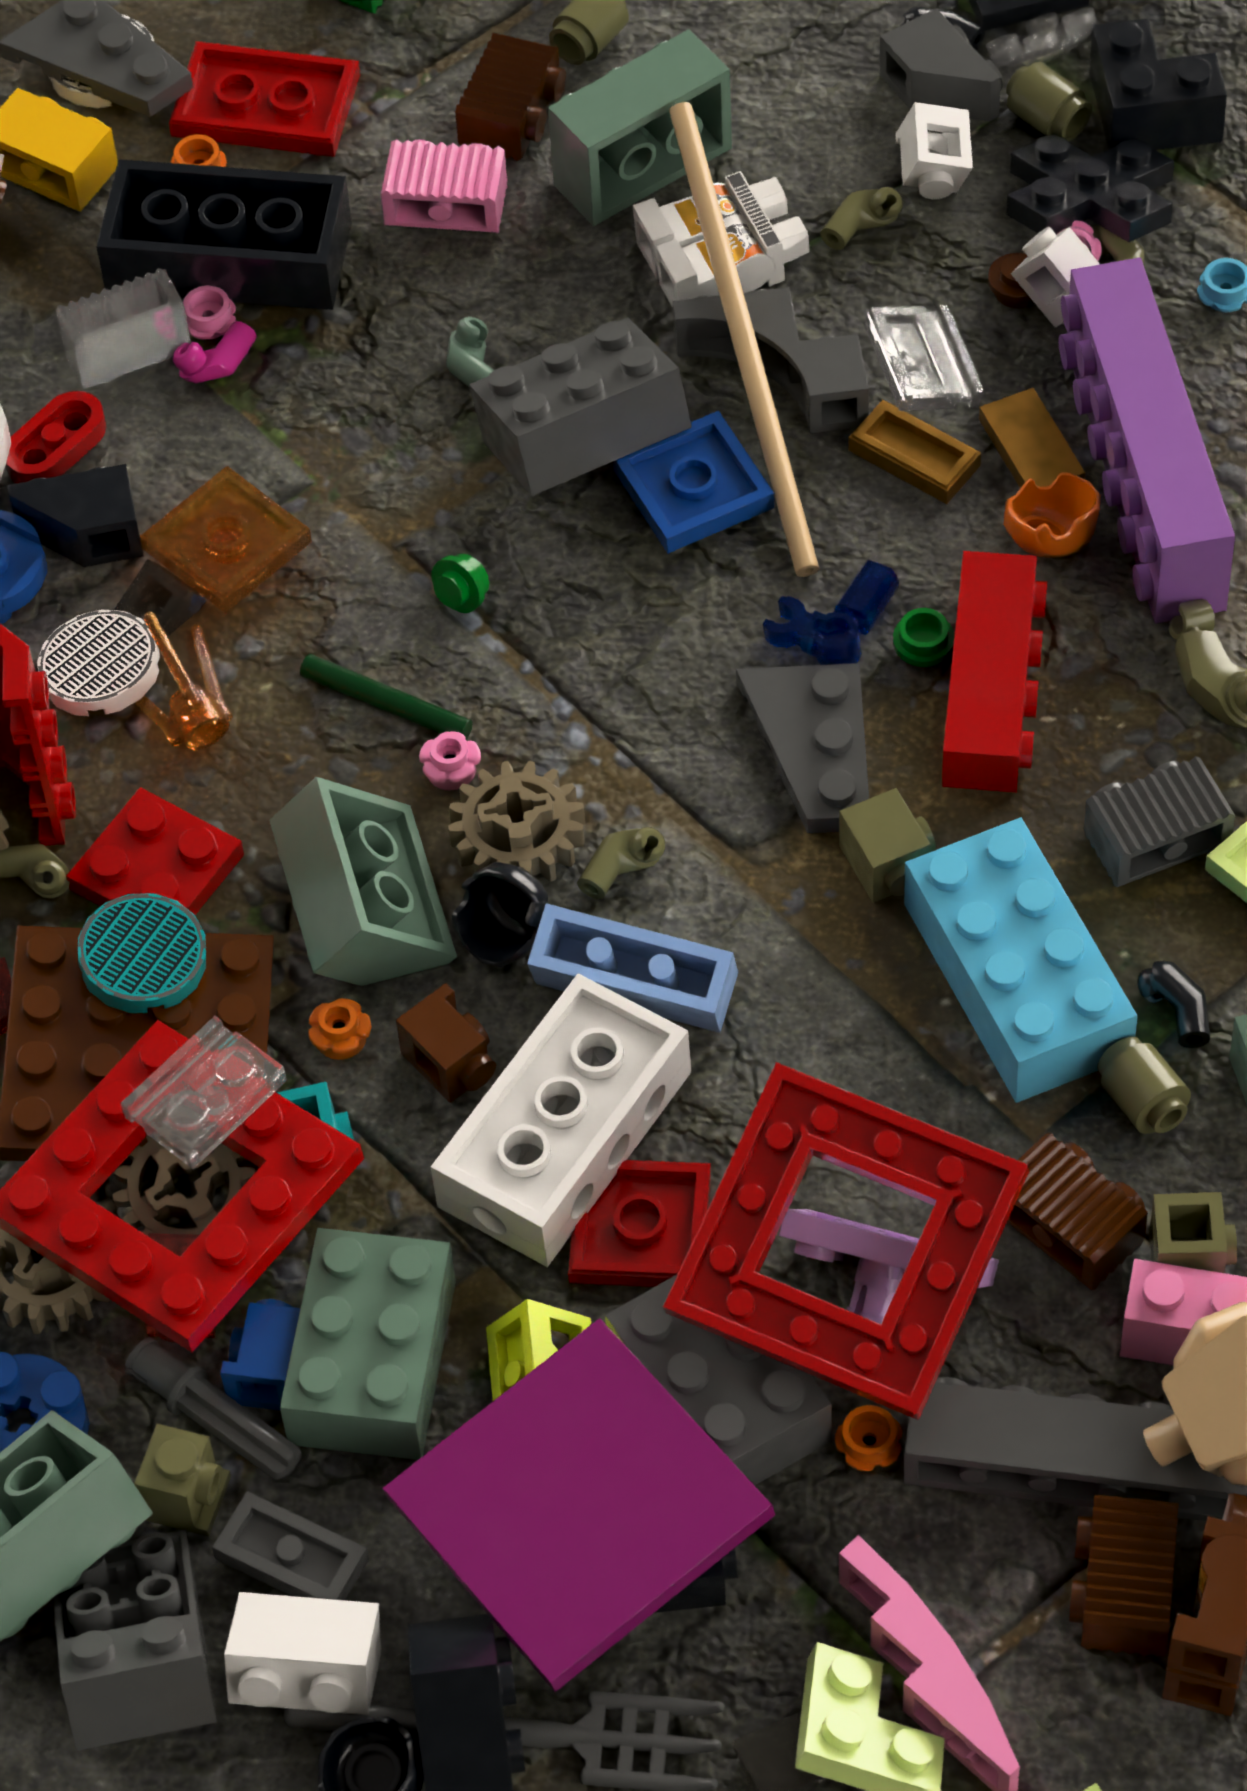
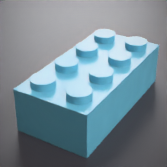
[904,817,1138,1103]

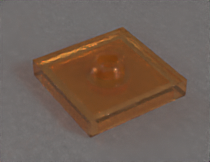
[140,466,312,613]

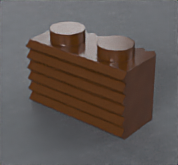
[455,32,566,161]
[1007,1133,1148,1290]
[1069,1494,1179,1657]

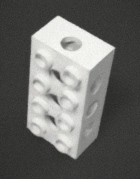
[431,973,691,1267]

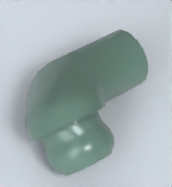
[446,317,494,388]

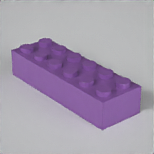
[1058,257,1235,623]

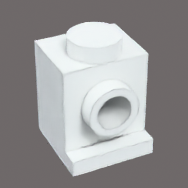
[895,102,973,199]
[1011,227,1100,327]

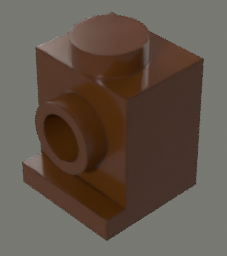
[396,983,496,1103]

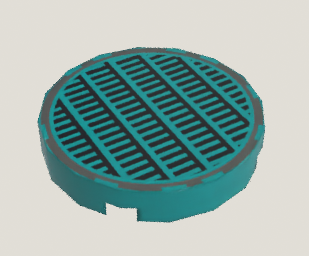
[78,893,206,1013]

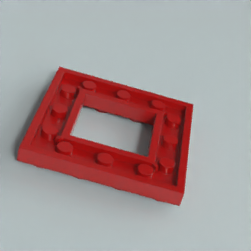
[0,1020,364,1353]
[663,1062,1029,1421]

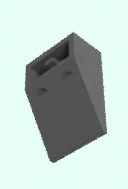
[53,1529,217,1751]

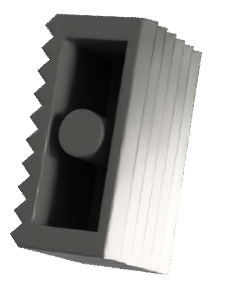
[1084,756,1235,887]

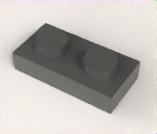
[212,1491,369,1601]

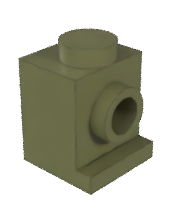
[134,1424,231,1536]

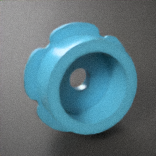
[1197,258,1247,312]

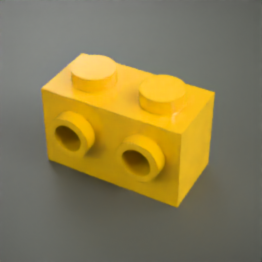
[0,88,118,212]

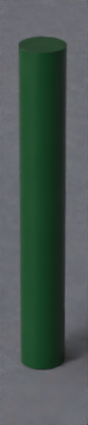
[300,654,473,740]

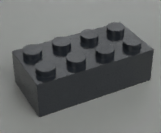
[96,159,352,310]

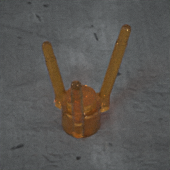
[134,611,233,750]

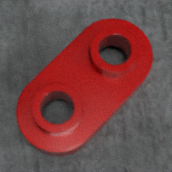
[6,391,106,484]

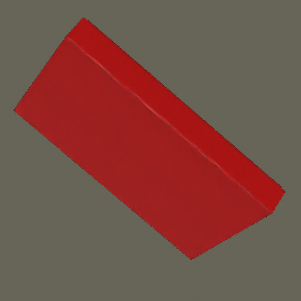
[169,41,360,157]

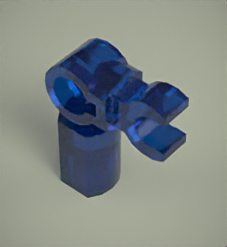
[762,560,900,665]

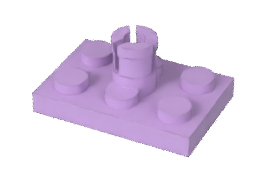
[779,1209,999,1324]

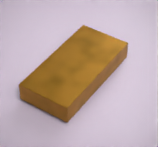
[979,388,1086,488]
[849,400,981,504]

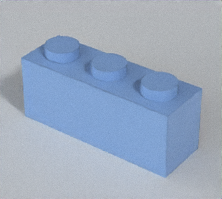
[527,903,738,1033]

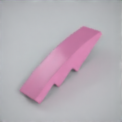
[839,1535,1020,1791]

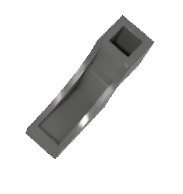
[673,287,869,434]

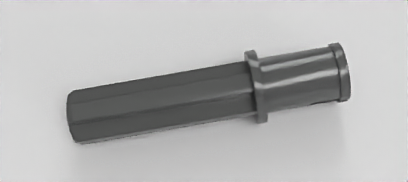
[125,1337,302,1480]

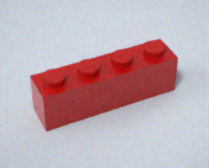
[942,551,1048,793]

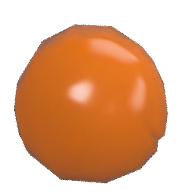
[1004,472,1101,558]

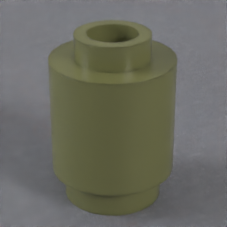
[549,0,629,65]
[1006,62,1092,142]
[1097,1036,1191,1134]

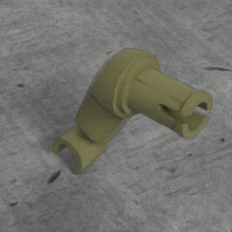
[1169,599,1247,729]

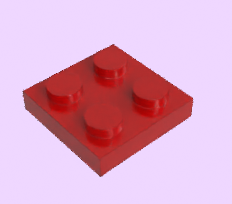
[66,787,245,915]

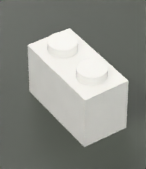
[224,1592,381,1715]

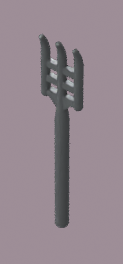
[283,1691,725,1791]

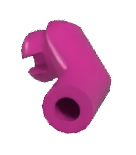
[173,321,257,384]

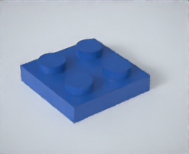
[613,410,775,554]

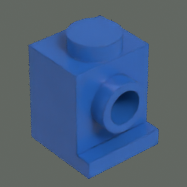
[220,1299,301,1410]

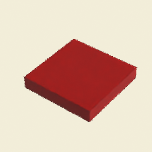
[568,1160,711,1287]

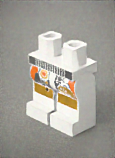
[633,171,809,307]

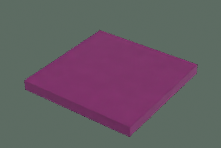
[383,1318,775,1692]

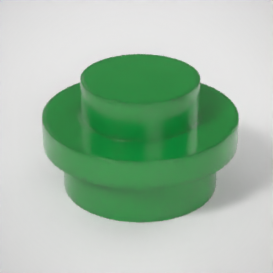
[431,553,489,613]
[893,608,955,667]

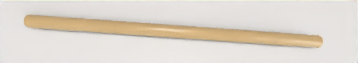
[669,102,819,577]

